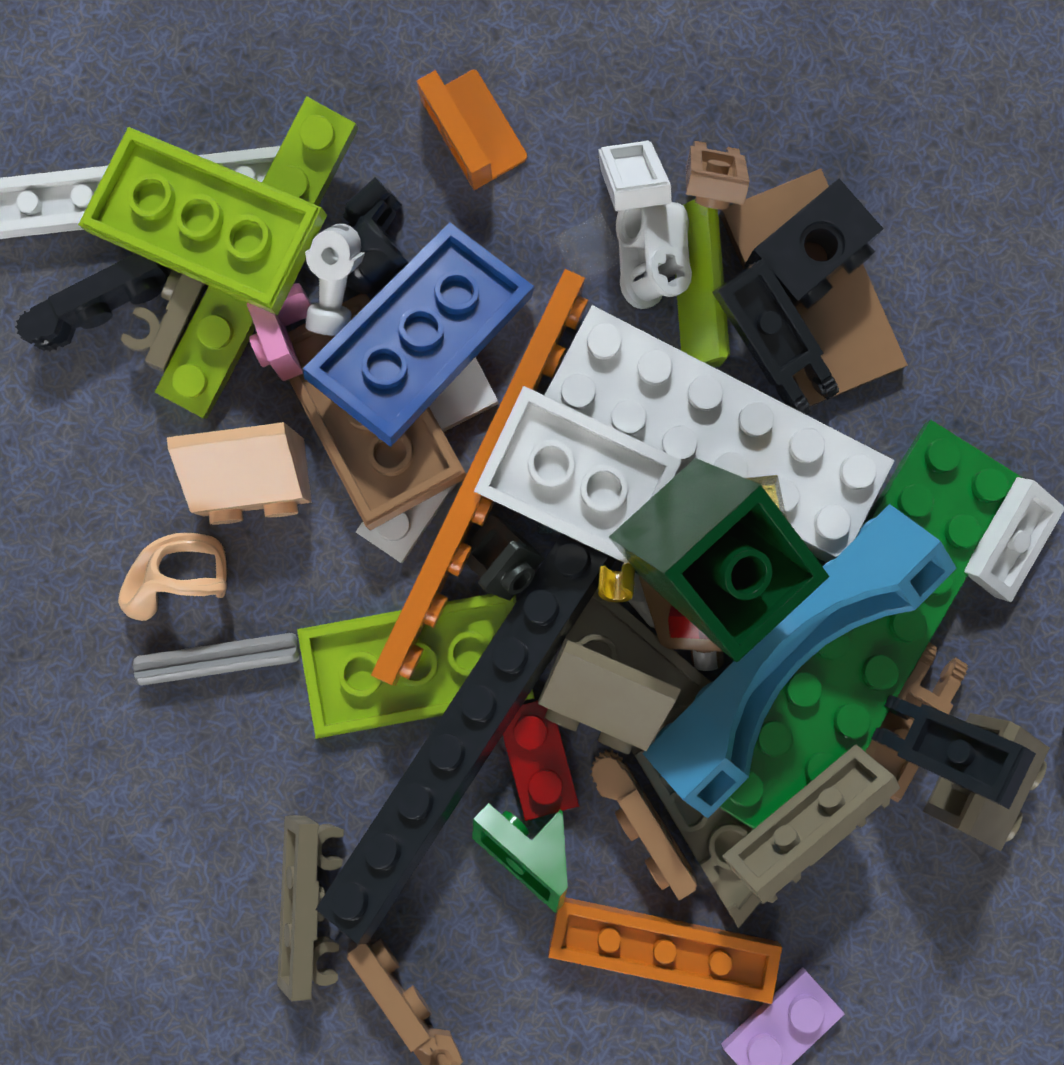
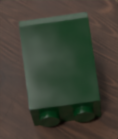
[608,458,830,662]

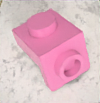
[246,283,312,381]

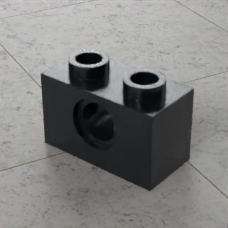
[744,178,884,310]

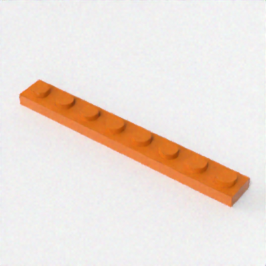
[371,269,589,686]

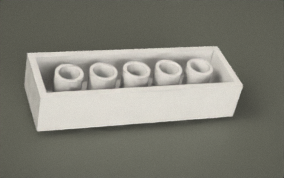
[544,305,895,563]

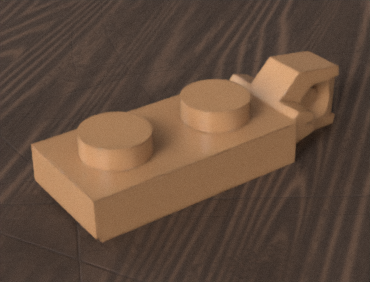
[347,938,463,1065]

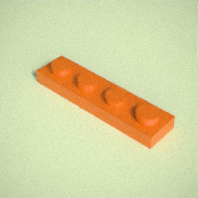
[548,897,782,1004]

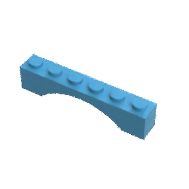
[642,504,957,818]

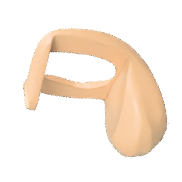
[118,533,227,621]

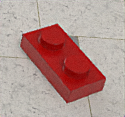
[503,700,579,821]

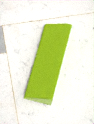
[675,199,730,367]

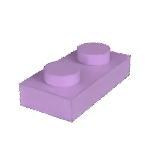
[721,967,845,1065]

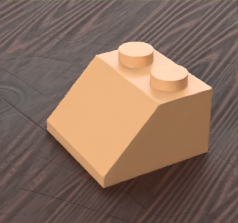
[167,422,312,525]

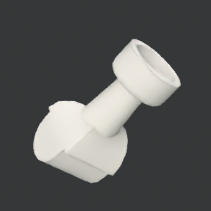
[305,224,365,336]

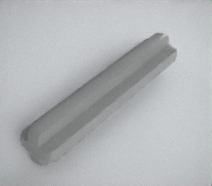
[133,633,300,686]

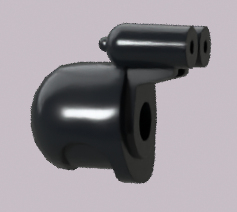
[343,177,409,294]

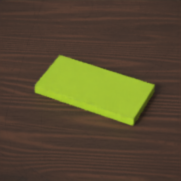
[78,127,327,316]
[297,594,534,739]

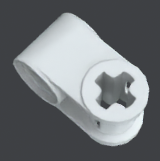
[616,202,692,309]

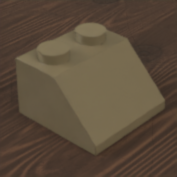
[538,639,681,754]
[923,713,1050,851]

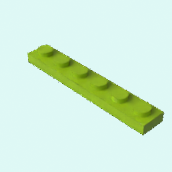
[155,96,359,419]

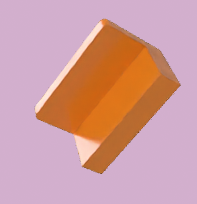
[417,69,527,190]

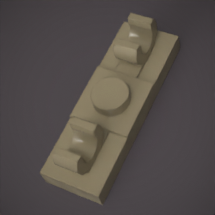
[121,270,206,372]
[722,745,900,904]
[277,815,344,1002]

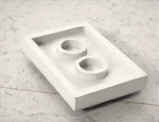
[474,386,682,563]

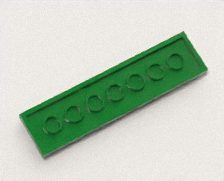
[719,420,1023,830]

